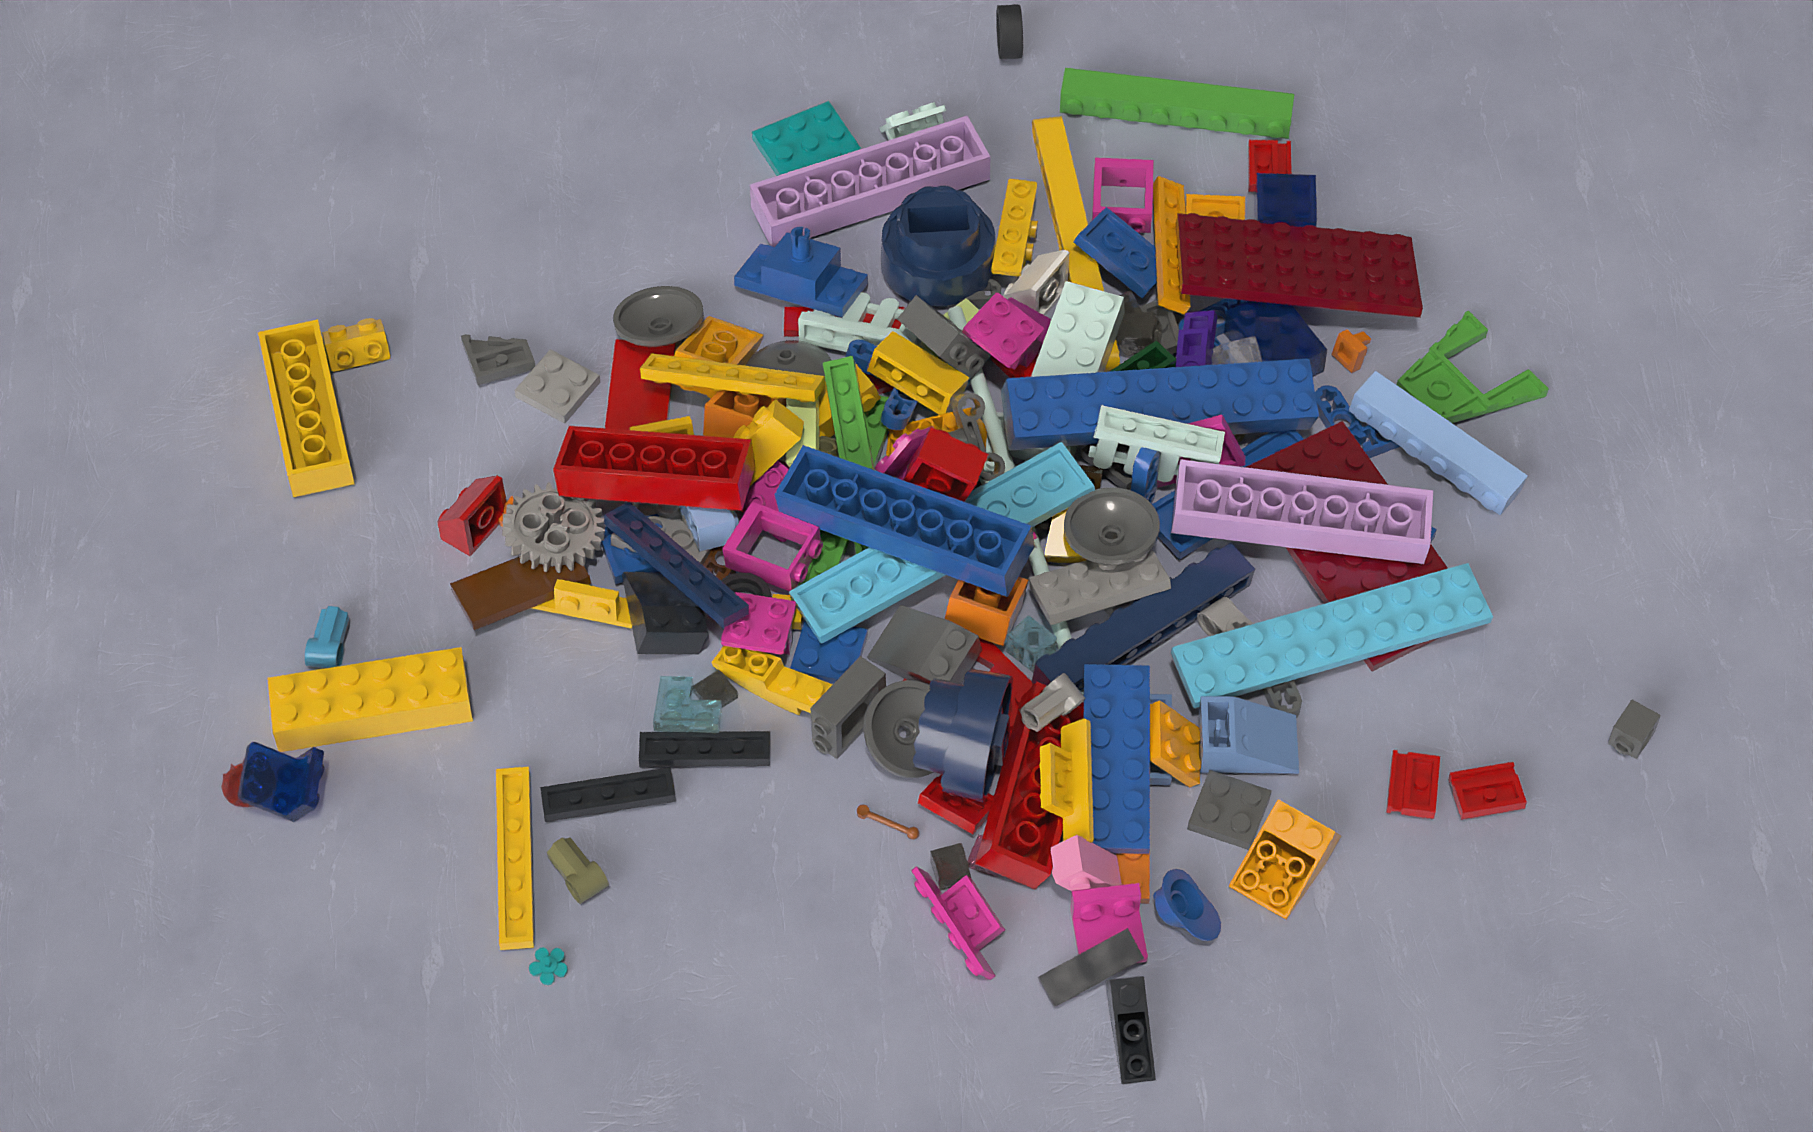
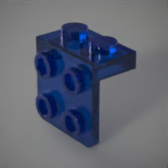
[238,742,325,822]

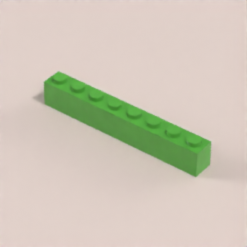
[1060,68,1294,139]

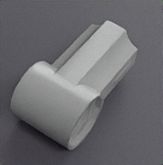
[1019,673,1086,732]

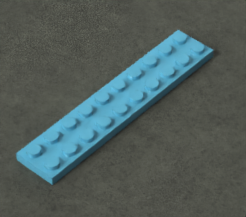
[789,442,1095,644]
[1171,563,1493,708]

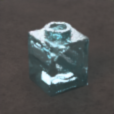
[1006,615,1057,673]

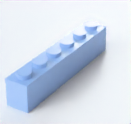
[1349,371,1528,515]

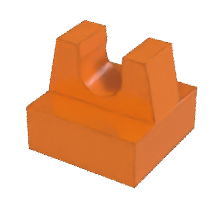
[1331,329,1371,373]

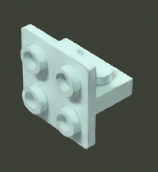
[879,102,946,141]

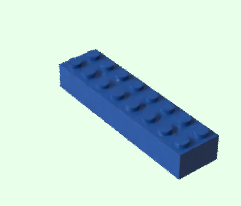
[774,445,1035,597]

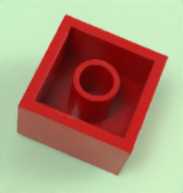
[903,427,989,502]

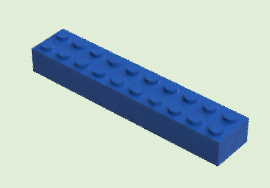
[1001,358,1319,450]

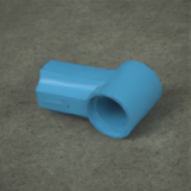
[305,606,349,668]

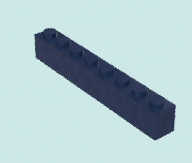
[1032,543,1255,693]

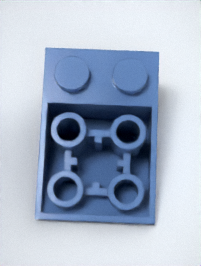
[1198,696,1299,774]

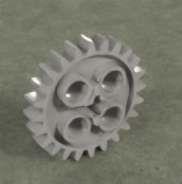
[502,482,605,573]

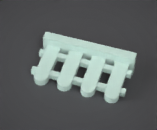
[798,292,922,355]
[1088,405,1225,482]

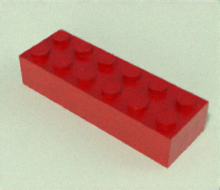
[553,426,755,511]
[975,682,1084,889]

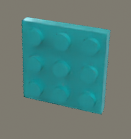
[752,101,862,176]

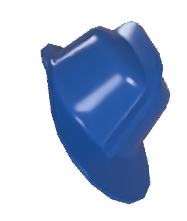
[1153,869,1221,941]

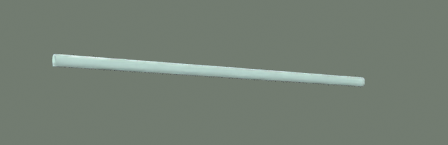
[948,306,1084,702]

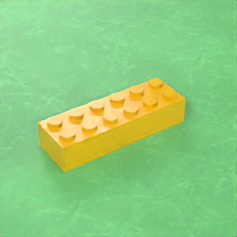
[258,319,354,497]
[267,647,473,752]

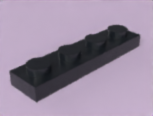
[639,731,771,767]
[540,767,676,822]

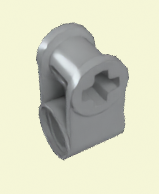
[1197,597,1253,636]

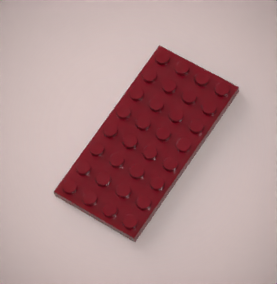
[1176,213,1423,318]
[1246,421,1448,672]

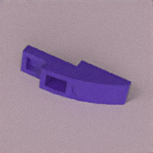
[1176,310,1218,367]

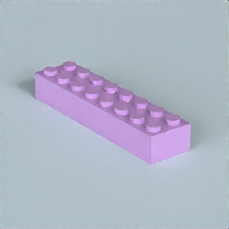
[750,116,990,247]
[1171,459,1433,564]

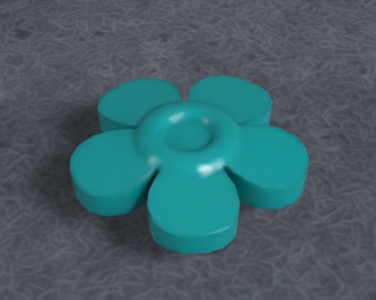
[529,947,568,985]

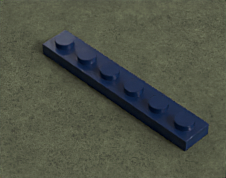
[604,502,749,628]

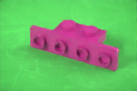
[911,866,1005,980]

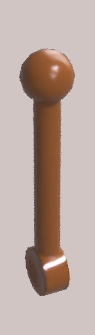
[857,804,920,840]

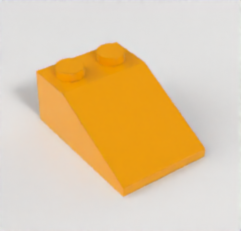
[673,316,764,399]

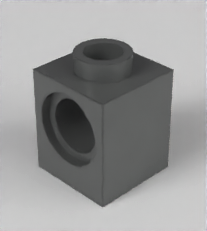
[1608,699,1661,759]

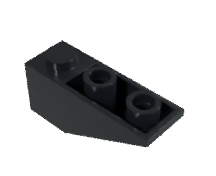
[1106,976,1156,1084]

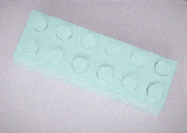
[1009,281,1125,461]

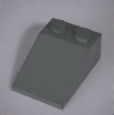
[867,605,982,685]

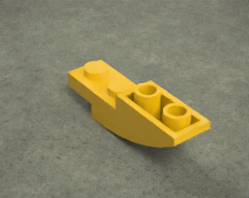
[711,646,833,715]

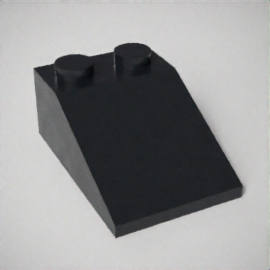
[622,572,708,654]

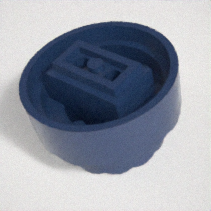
[881,186,996,306]
[912,668,1013,802]

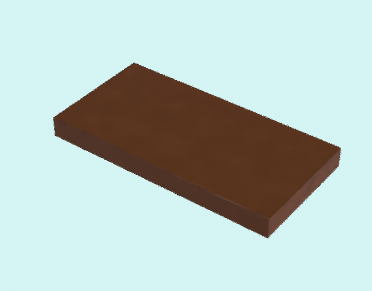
[450,556,592,630]

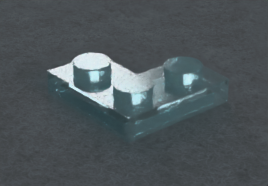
[653,676,722,733]

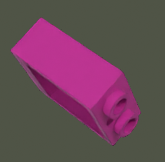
[1092,157,1154,233]
[722,502,823,591]

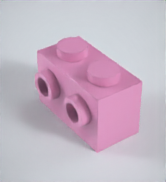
[1051,835,1122,891]

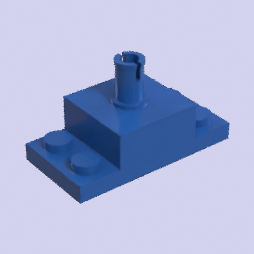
[734,227,868,317]

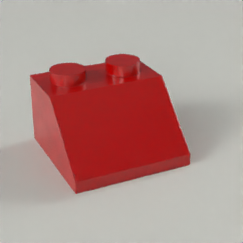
[437,475,507,557]

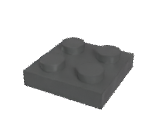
[1187,770,1272,850]

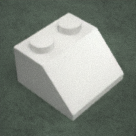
[1003,250,1069,316]

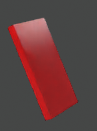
[605,339,676,430]

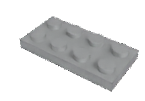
[1028,549,1171,625]

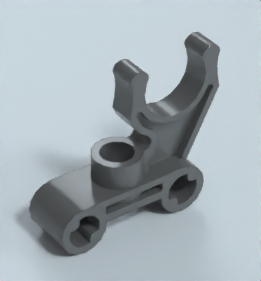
[907,393,1005,483]

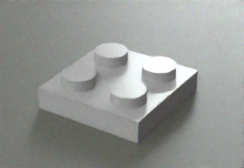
[515,349,600,423]

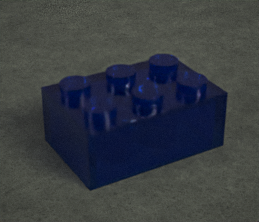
[1224,301,1328,377]

